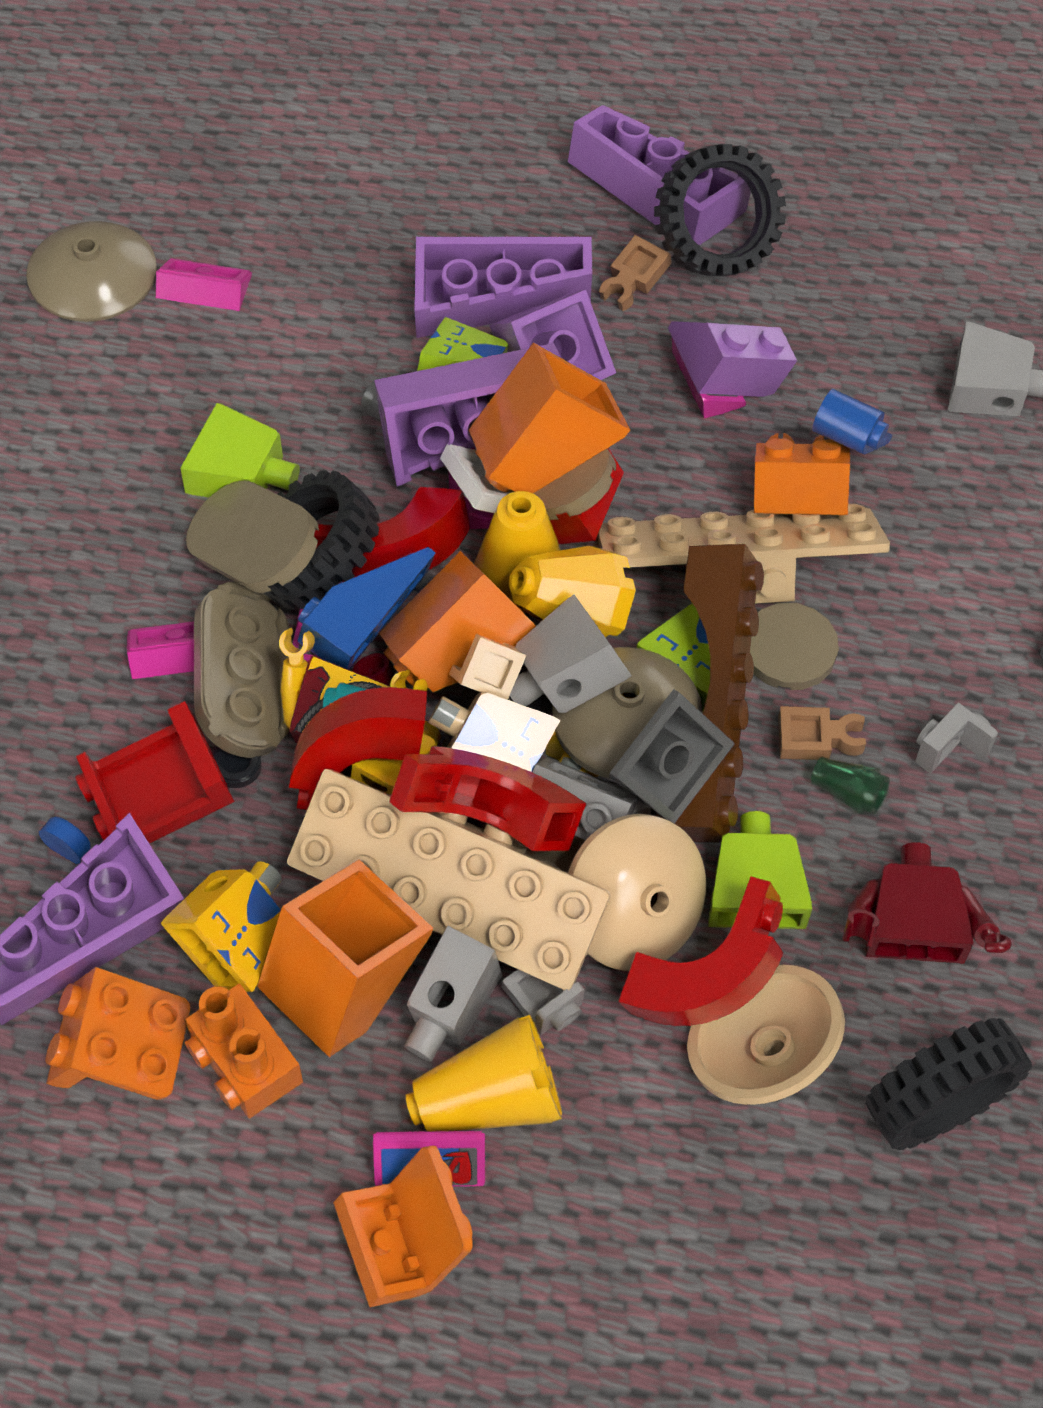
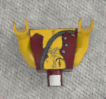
[279,627,428,766]

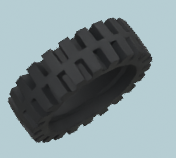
[654,144,786,276]
[264,470,380,610]
[865,1018,1033,1150]

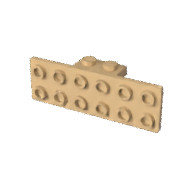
[597,504,890,604]
[287,769,611,990]

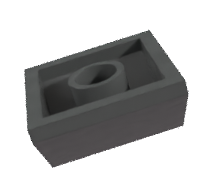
[609,689,735,823]

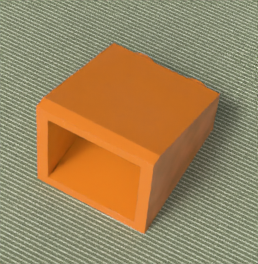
[469,342,630,493]
[379,551,536,692]
[257,859,434,1058]

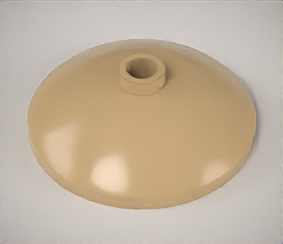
[568,814,706,971]
[687,965,845,1105]

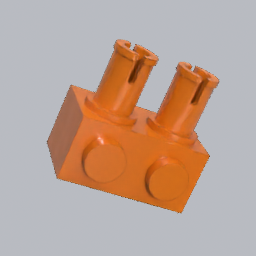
[754,433,850,515]
[185,983,303,1119]

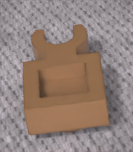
[599,235,672,311]
[778,706,866,760]

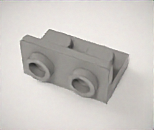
[533,757,638,840]

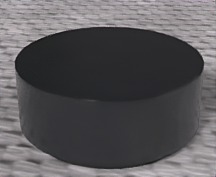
[213,747,262,788]

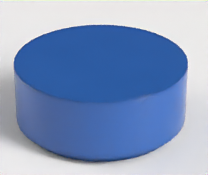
[39,817,91,864]

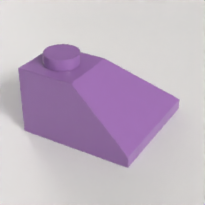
[489,289,616,380]

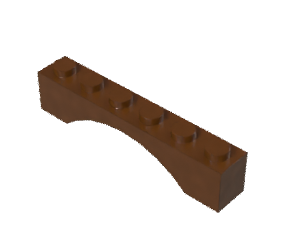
[656,544,764,843]

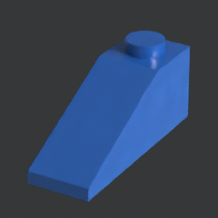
[297,547,436,670]

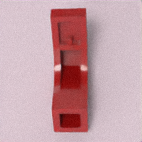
[314,486,470,582]
[289,687,427,812]
[389,746,586,851]
[618,876,784,1026]

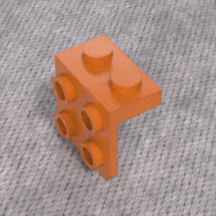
[45,967,190,1100]
[333,1145,473,1307]

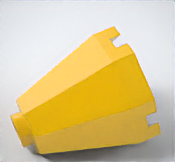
[509,546,636,638]

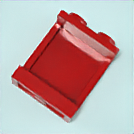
[75,701,235,843]

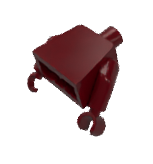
[842,842,1012,964]

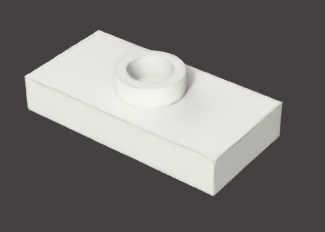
[440,444,513,513]

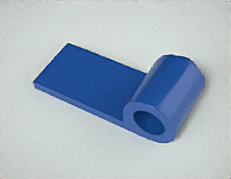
[812,389,893,455]

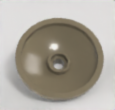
[27,221,157,322]
[552,647,702,779]

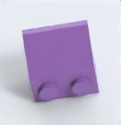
[668,321,797,397]

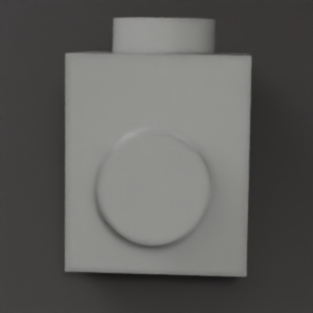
[915,702,998,774]
[501,969,585,1036]

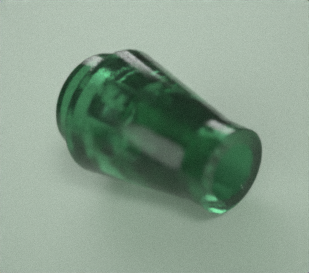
[811,756,890,814]

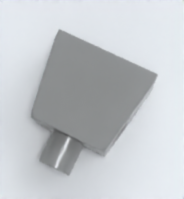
[947,322,1043,416]
[510,594,632,713]
[404,926,502,1062]

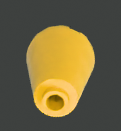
[474,491,560,613]
[406,1015,562,1131]

